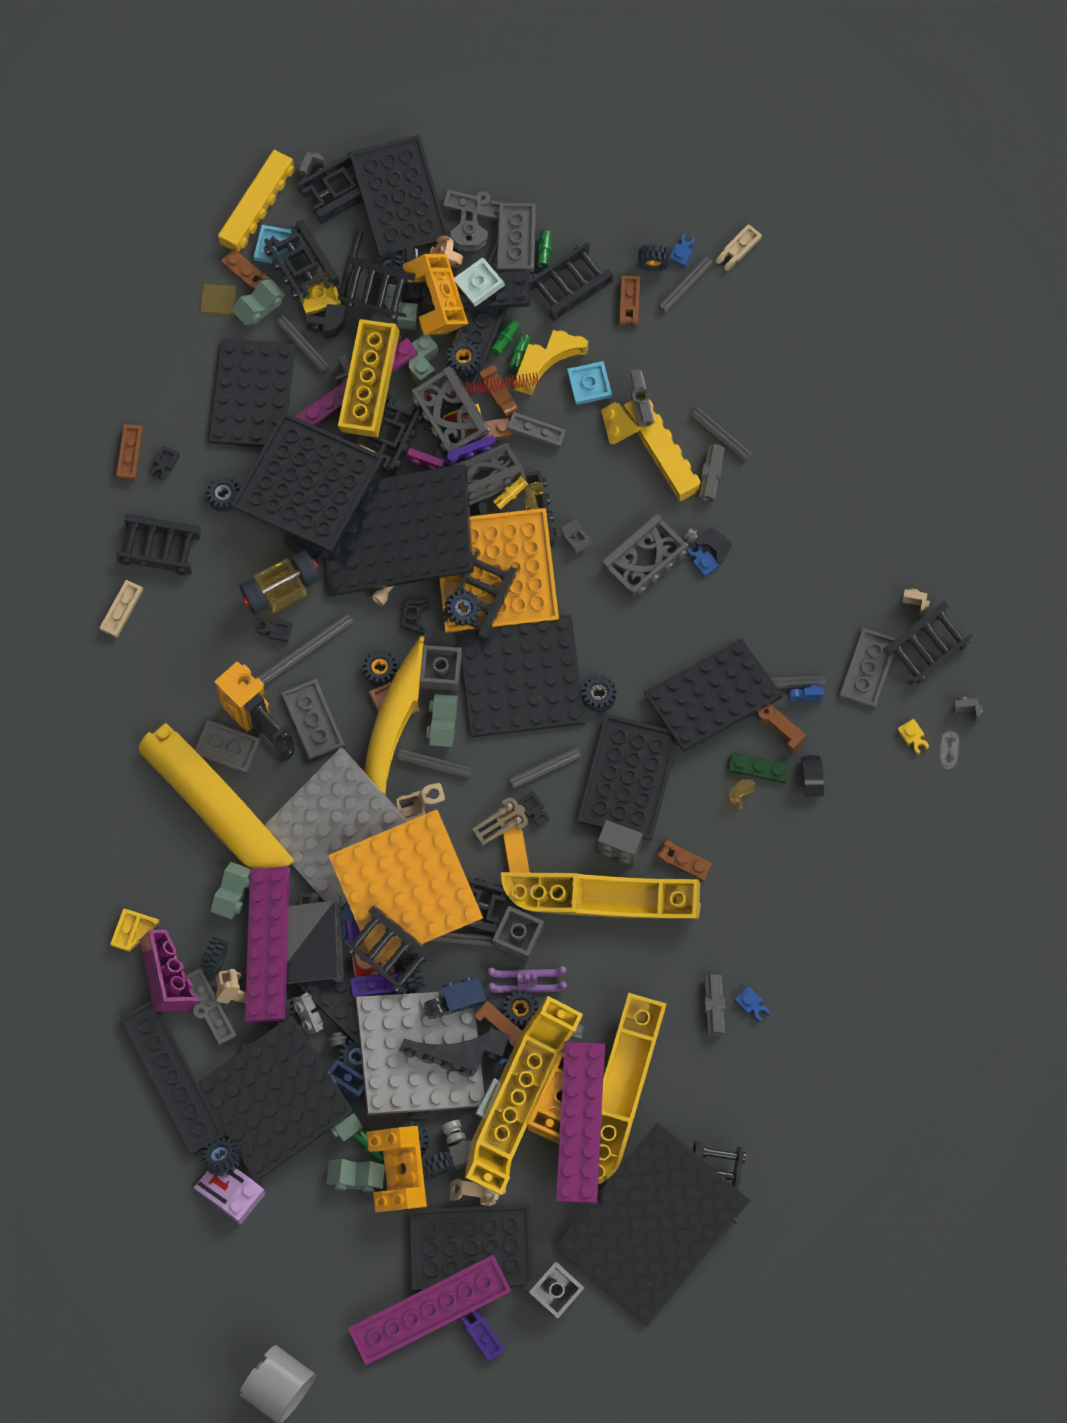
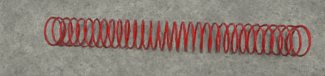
[426,372,539,401]

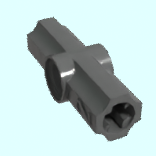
[626,370,655,427]
[699,444,725,502]
[705,974,725,1036]

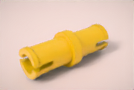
[493,476,529,510]

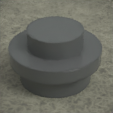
[682,527,698,544]
[327,1032,347,1046]

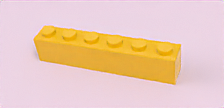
[218,150,295,252]
[624,396,701,502]

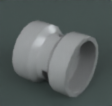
[441,1120,466,1146]

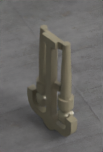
[472,798,528,845]

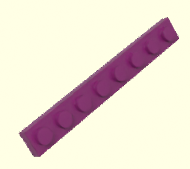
[295,338,418,426]

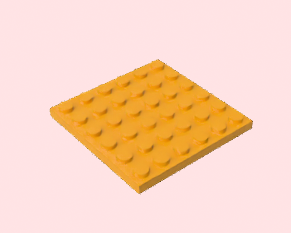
[439,508,559,633]
[328,809,483,963]

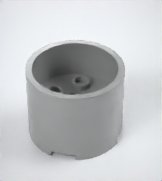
[240,1345,316,1423]

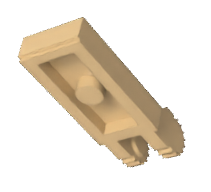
[716,224,762,271]

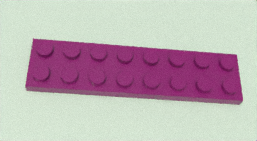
[245,866,290,1023]
[556,1042,605,1204]
[348,1254,511,1365]

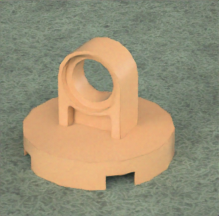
[429,235,463,268]

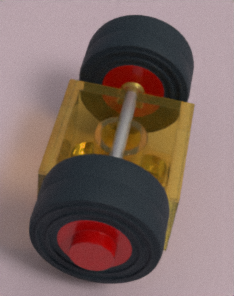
[239,551,321,615]

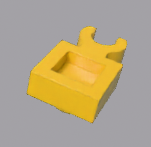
[897,719,929,755]

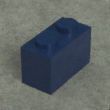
[438,977,486,1015]
[329,1060,365,1104]

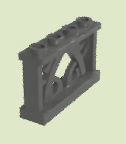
[412,366,491,453]
[449,443,527,505]
[602,513,688,599]

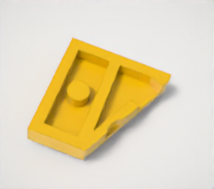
[601,402,641,444]
[110,909,160,952]

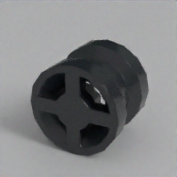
[424,997,447,1019]

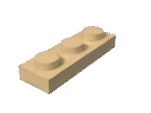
[100,580,143,638]

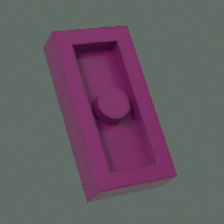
[407,448,445,470]

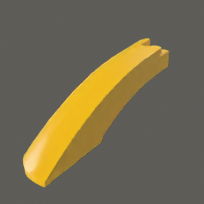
[364,636,424,795]
[139,723,295,869]
[501,872,701,919]
[598,993,667,1184]

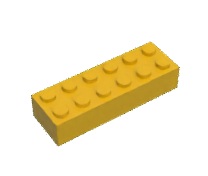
[338,319,400,438]

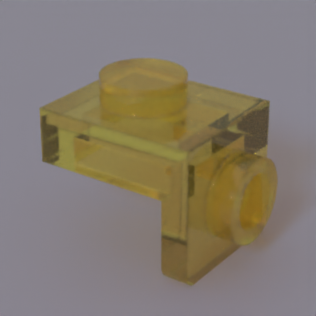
[524,482,546,510]
[729,779,755,810]

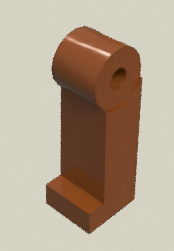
[479,365,519,418]
[758,705,806,754]
[474,1001,522,1048]

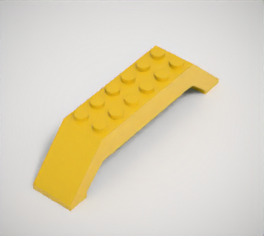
[465,996,583,1196]

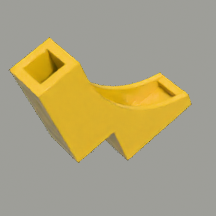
[514,330,588,395]

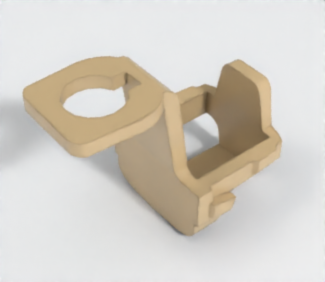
[396,783,445,821]
[216,969,246,1004]
[450,1179,506,1206]

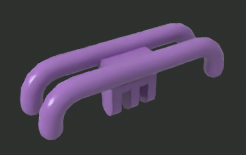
[488,966,567,993]

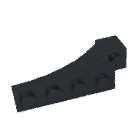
[399,1028,509,1077]

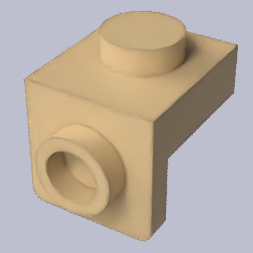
[902,589,930,617]

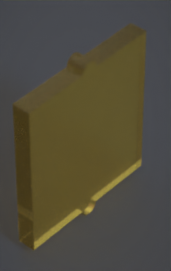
[200,284,236,315]

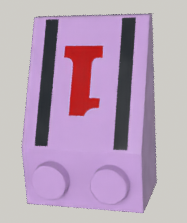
[194,1157,266,1225]

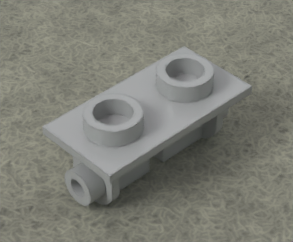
[292,992,323,1035]

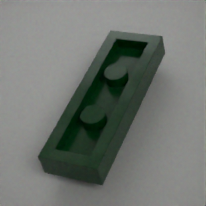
[729,752,789,784]

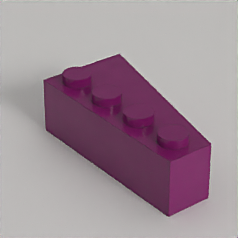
[140,930,200,1011]

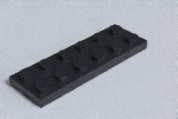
[420,270,531,314]

